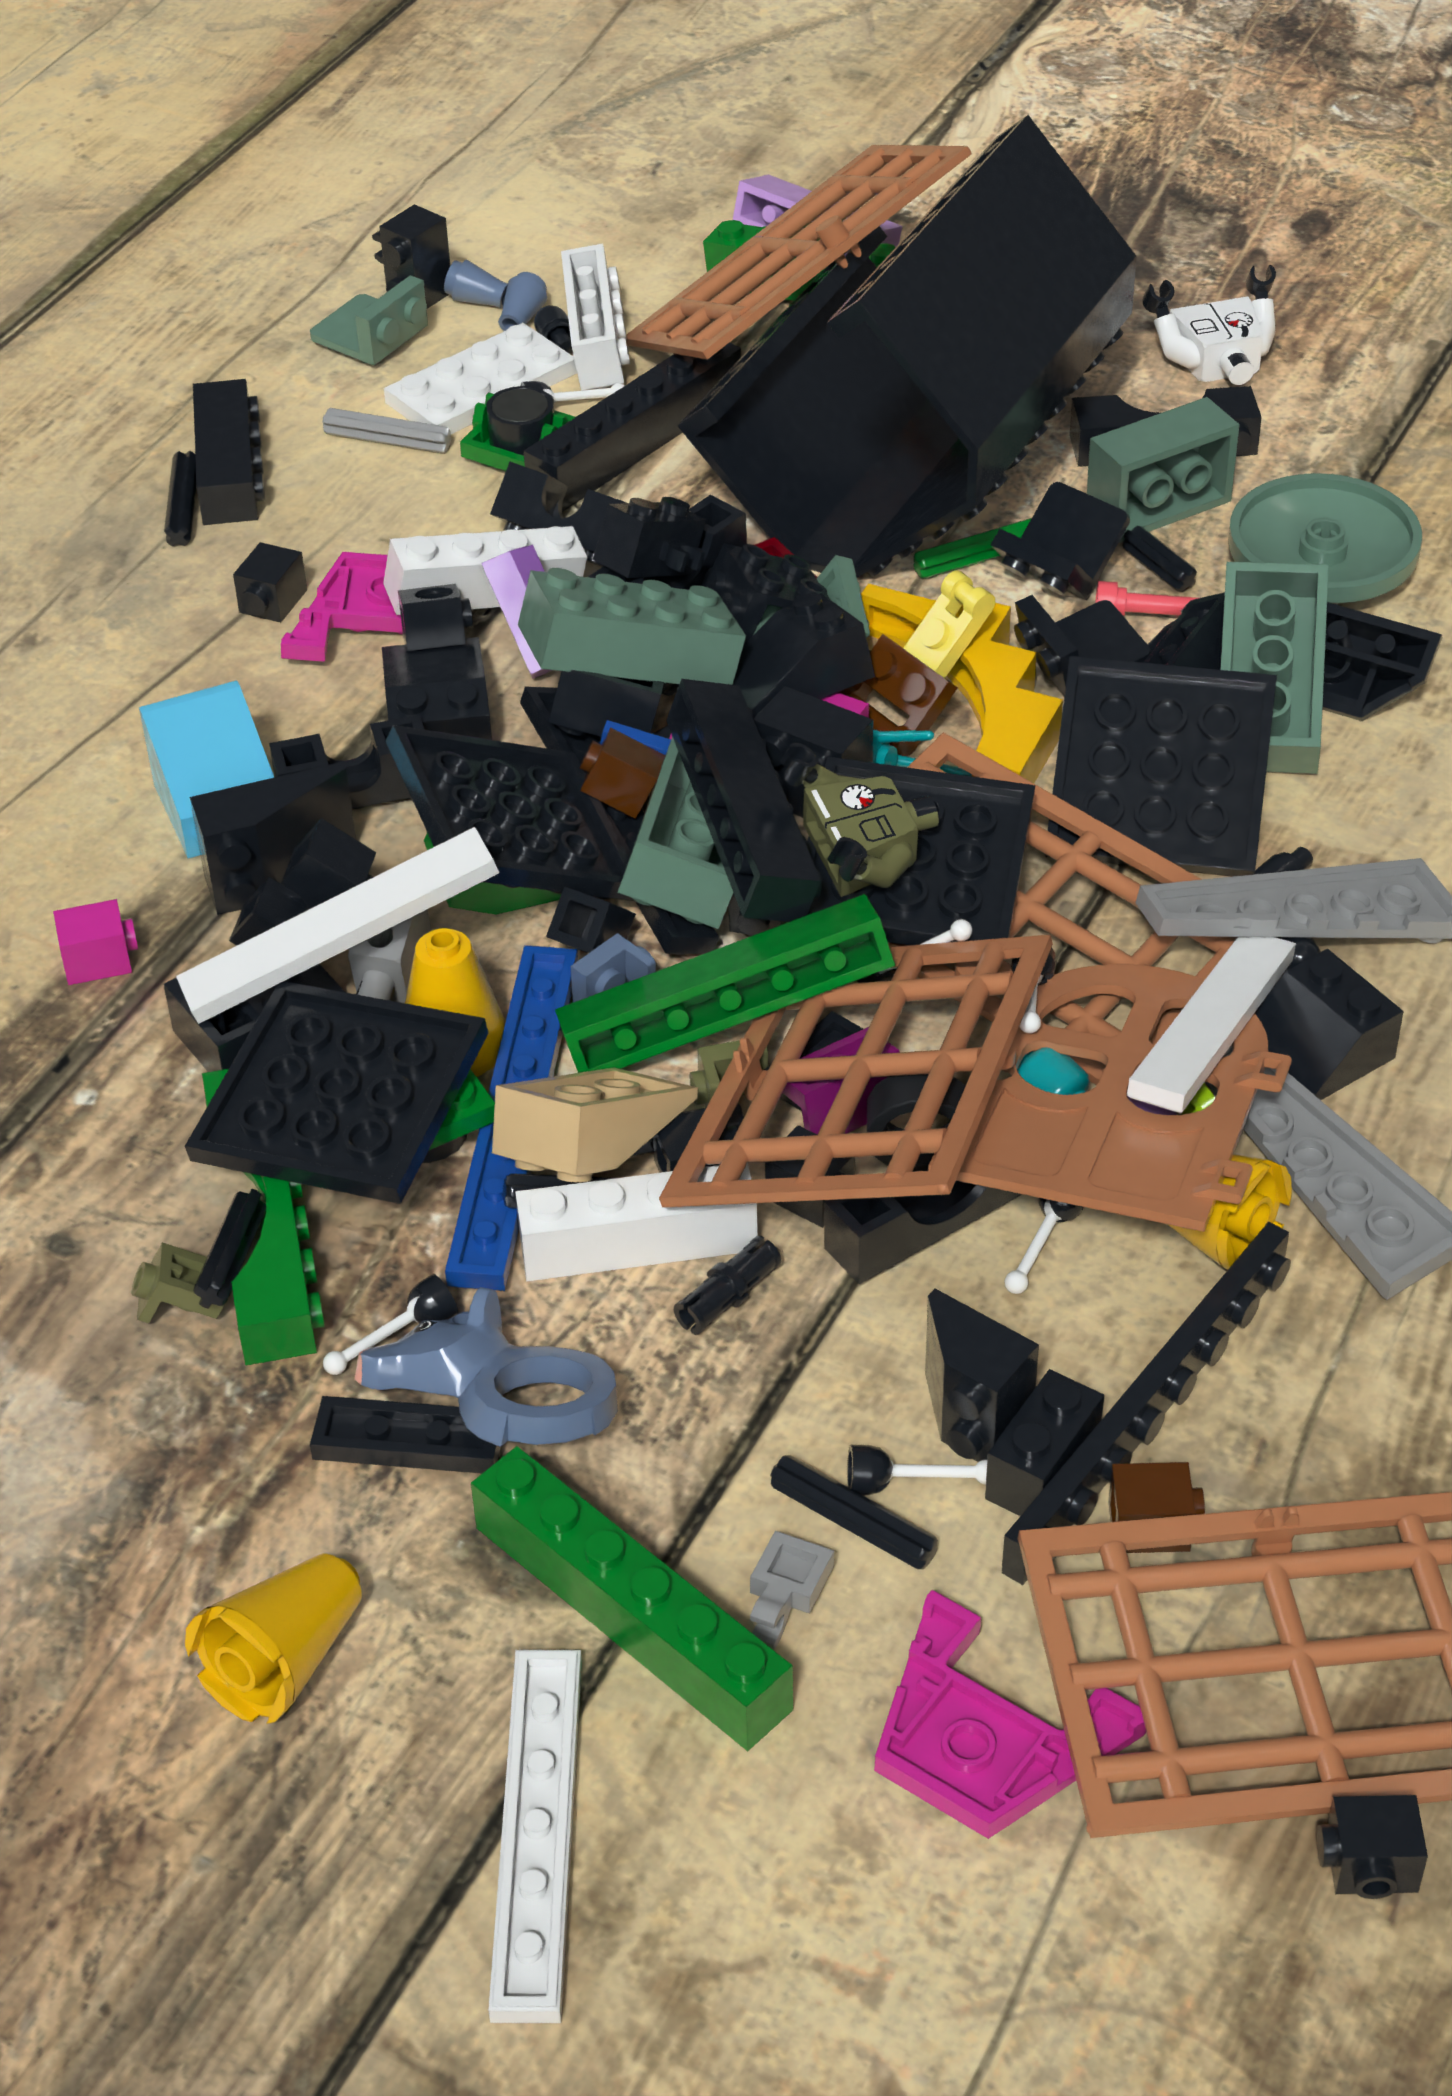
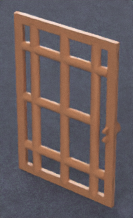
[626,145,972,360]
[888,732,1237,1085]
[659,935,1053,1207]
[1017,1492,1452,1838]

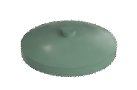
[1228,473,1422,603]

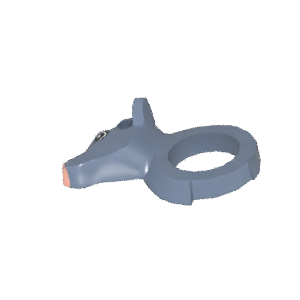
[354,1287,618,1447]

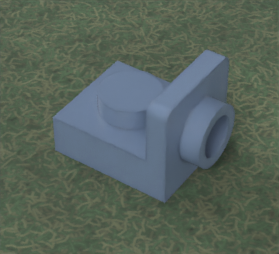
[570,933,656,1003]

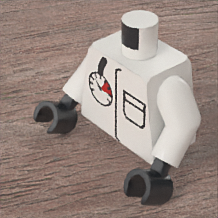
[1142,265,1276,385]

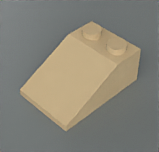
[492,1067,698,1182]

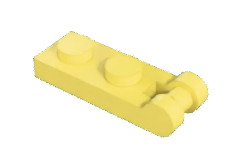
[904,570,995,678]

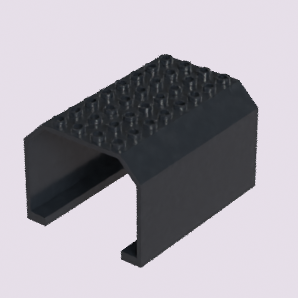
[677,115,1137,578]

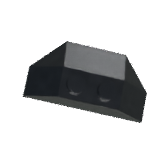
[1143,592,1225,670]
[1322,602,1443,721]

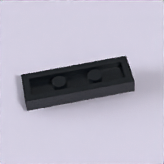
[310,1396,501,1474]

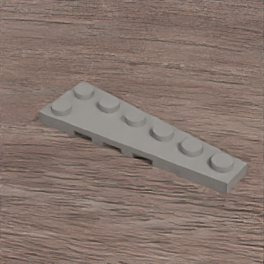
[1135,858,1452,943]
[1205,1045,1452,1300]

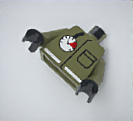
[780,743,939,897]

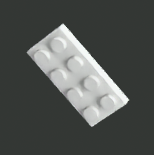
[384,323,577,434]

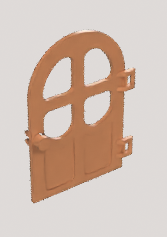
[928,964,1292,1232]

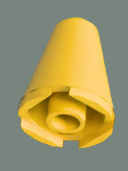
[405,928,506,1077]
[1167,1154,1292,1270]
[185,1554,362,1724]

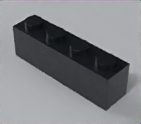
[193,379,265,525]

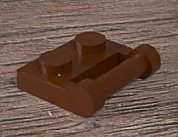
[838,634,958,756]

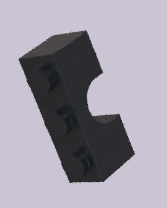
[490,462,627,567]
[269,714,425,809]
[229,818,376,946]

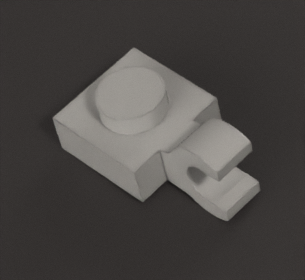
[750,1531,834,1650]

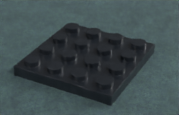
[1045,656,1277,876]
[385,725,635,901]
[807,756,1036,945]
[185,981,488,1204]

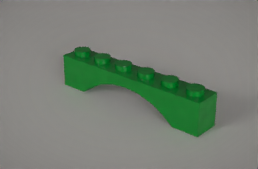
[202,1069,325,1366]

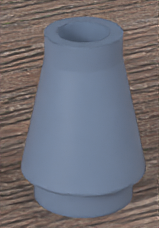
[444,260,508,309]
[498,272,547,331]

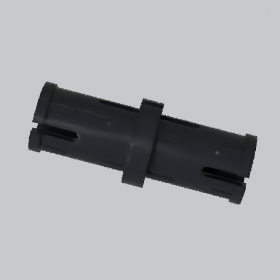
[673,1236,781,1335]

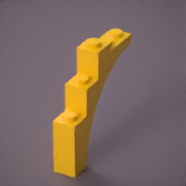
[861,583,1063,783]

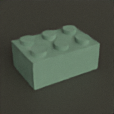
[1087,397,1240,543]

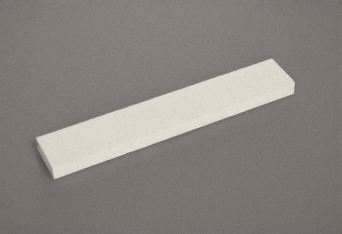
[176,827,499,1024]
[1127,937,1296,1113]
[488,1650,582,2023]

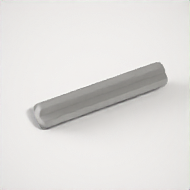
[322,408,451,453]

